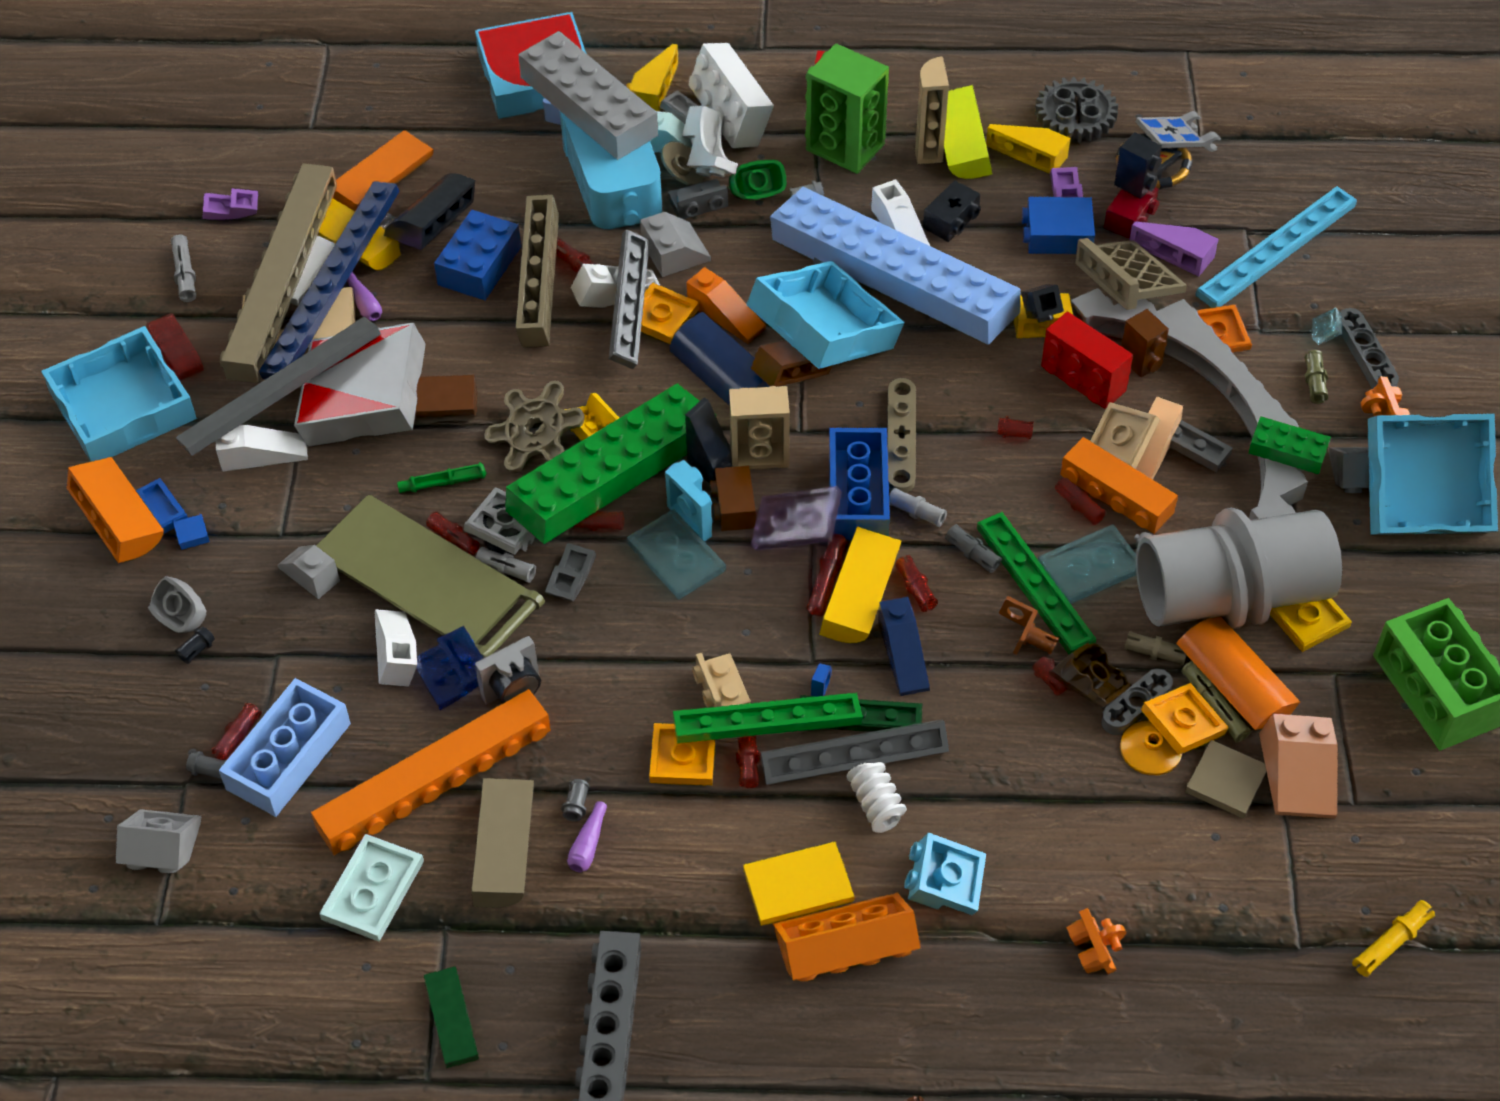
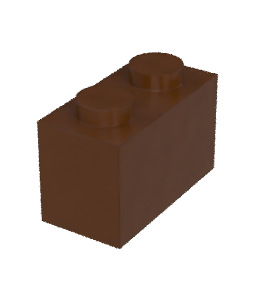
[1121,309,1169,377]
[710,465,756,532]

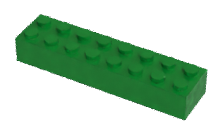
[505,383,716,544]

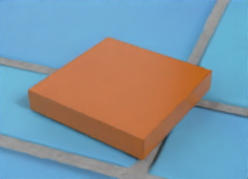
[1197,304,1252,352]

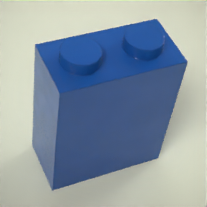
[1022,197,1095,254]

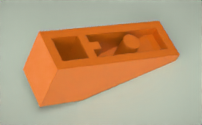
[686,267,766,344]

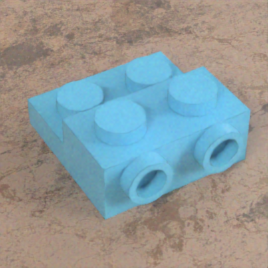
[665,460,713,542]
[904,833,986,915]

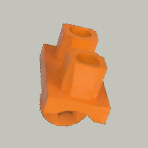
[1361,376,1410,416]
[1066,908,1126,974]

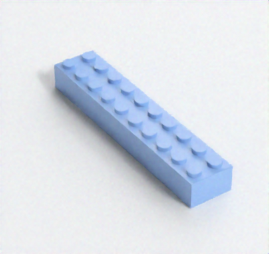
[770,187,1020,345]

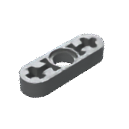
[1101,669,1173,735]

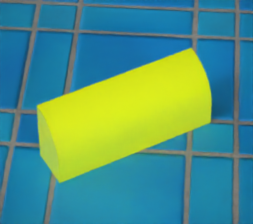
[944,85,993,179]

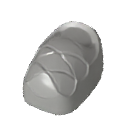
[148,576,207,632]

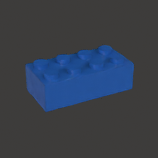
[829,428,890,541]

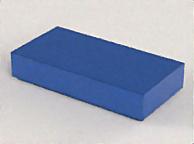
[136,478,188,534]

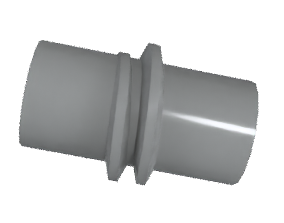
[1136,508,1342,629]

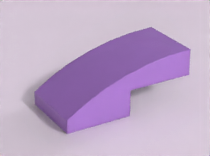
[1050,167,1083,197]
[202,188,258,220]

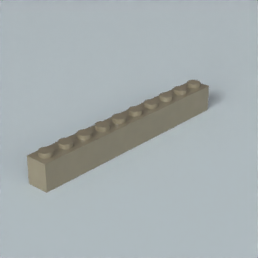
[220,163,337,383]

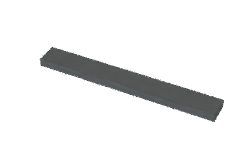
[176,317,381,456]

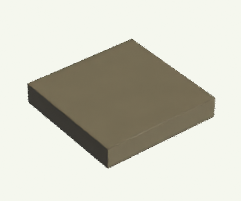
[1185,740,1267,819]

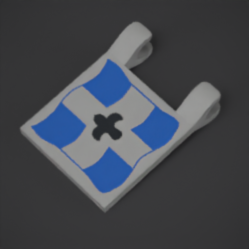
[1136,111,1220,152]

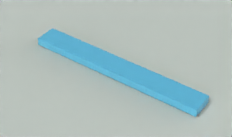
[1196,186,1357,308]

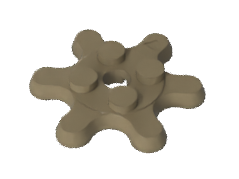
[484,380,584,472]

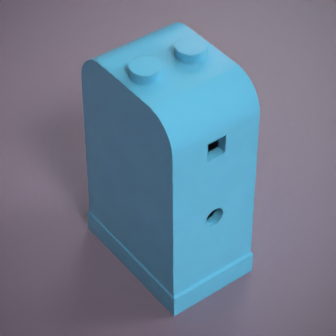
[560,111,662,229]

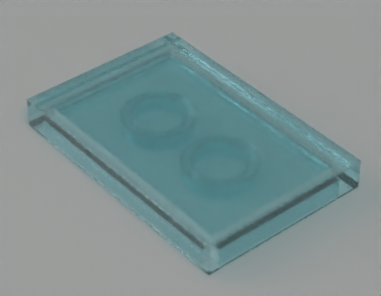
[627,509,726,600]
[1038,524,1137,604]

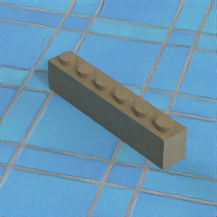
[516,195,559,347]

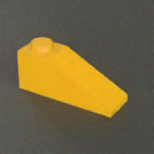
[626,44,678,111]
[986,124,1070,174]

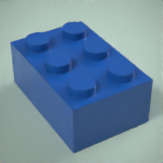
[434,209,522,300]

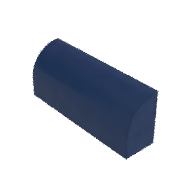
[669,311,770,406]

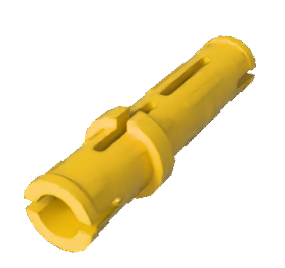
[1352,900,1435,977]

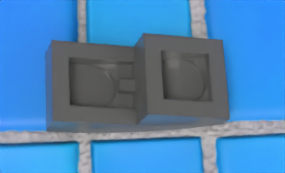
[545,543,596,602]

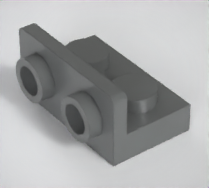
[668,179,728,219]

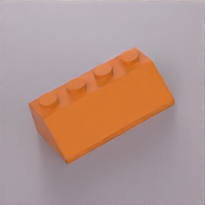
[773,893,921,981]

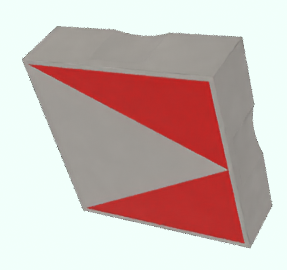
[294,322,426,447]

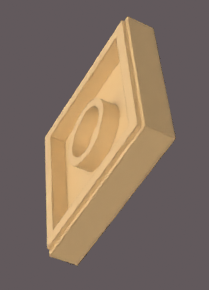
[1090,402,1160,469]

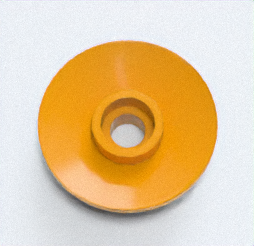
[1120,720,1182,775]

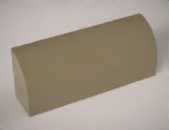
[472,778,534,907]

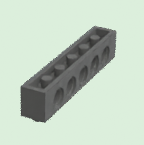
[573,931,641,1101]

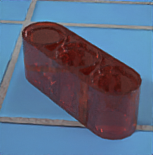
[146,313,204,381]

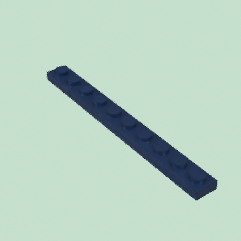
[259,181,400,380]

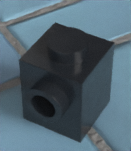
[1021,284,1064,323]

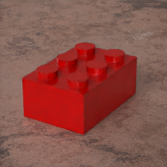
[1041,311,1133,410]

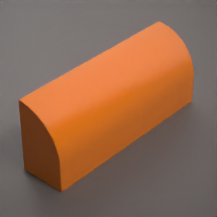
[332,130,433,211]
[67,457,164,563]
[1176,617,1300,730]

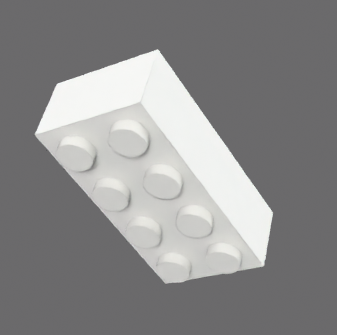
[688,43,774,148]

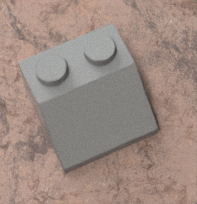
[640,212,711,277]
[116,809,201,873]

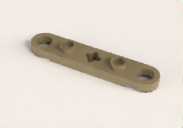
[887,378,916,494]

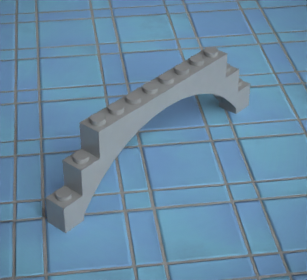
[1071,288,1308,520]

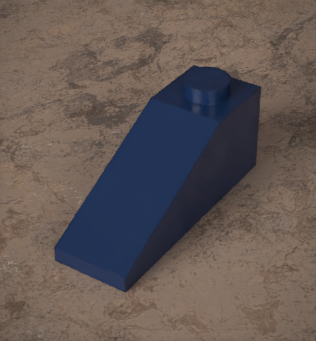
[878,597,930,696]

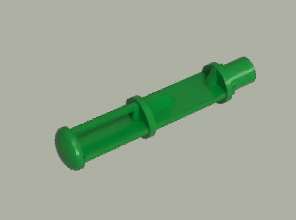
[397,462,486,493]

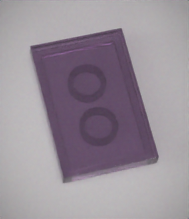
[751,486,842,551]

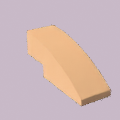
[1136,397,1183,480]

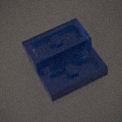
[416,626,484,710]

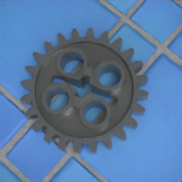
[1035,77,1118,143]

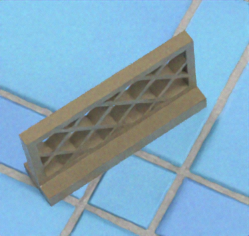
[1075,238,1187,310]

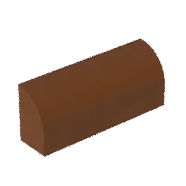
[415,375,478,418]

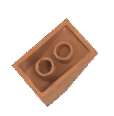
[1259,714,1338,819]

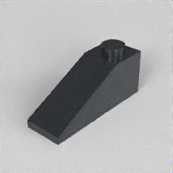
[685,397,733,483]

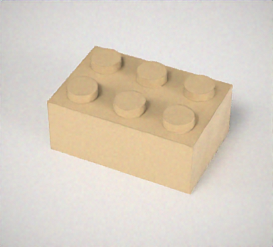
[729,386,790,469]

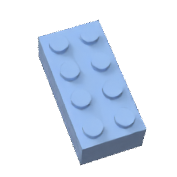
[219,678,351,817]

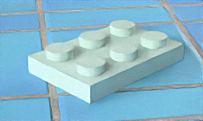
[320,834,424,942]

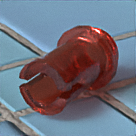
[997,415,1034,439]
[1033,656,1068,696]

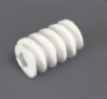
[847,762,907,833]

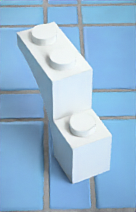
[682,106,738,177]

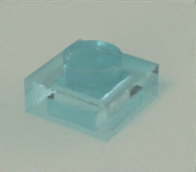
[1312,308,1342,345]

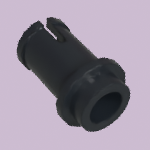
[175,627,215,664]

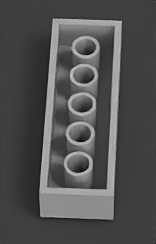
[518,31,658,160]

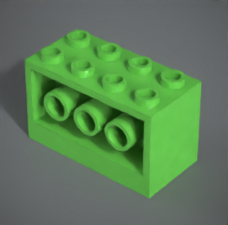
[805,43,889,174]
[1373,598,1500,751]

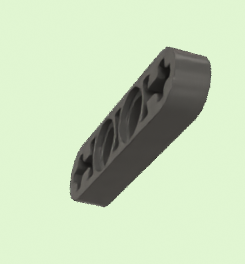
[1337,308,1399,389]

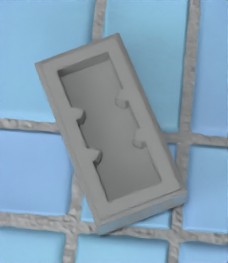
[660,91,698,124]

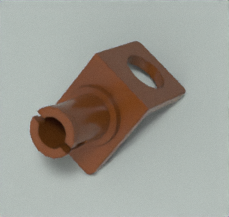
[999,596,1059,655]

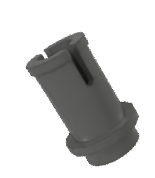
[186,751,227,780]
[561,779,590,822]

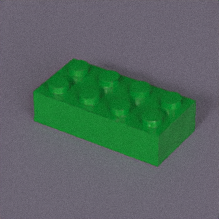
[1248,416,1331,474]

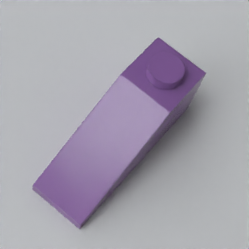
[1130,222,1218,277]

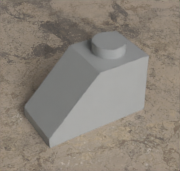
[278,545,340,599]

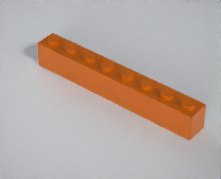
[311,689,551,855]

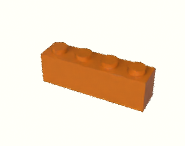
[1060,437,1178,534]

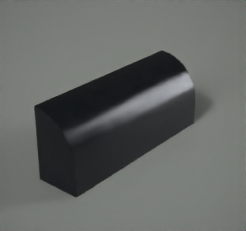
[384,173,475,250]

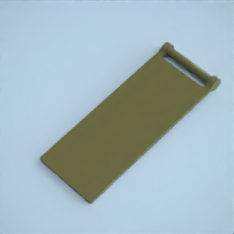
[316,495,545,661]

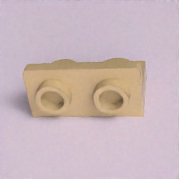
[692,653,751,708]

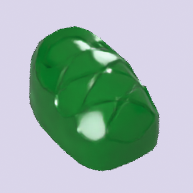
[728,160,787,200]

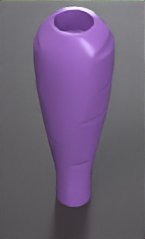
[347,272,382,321]
[567,801,607,872]

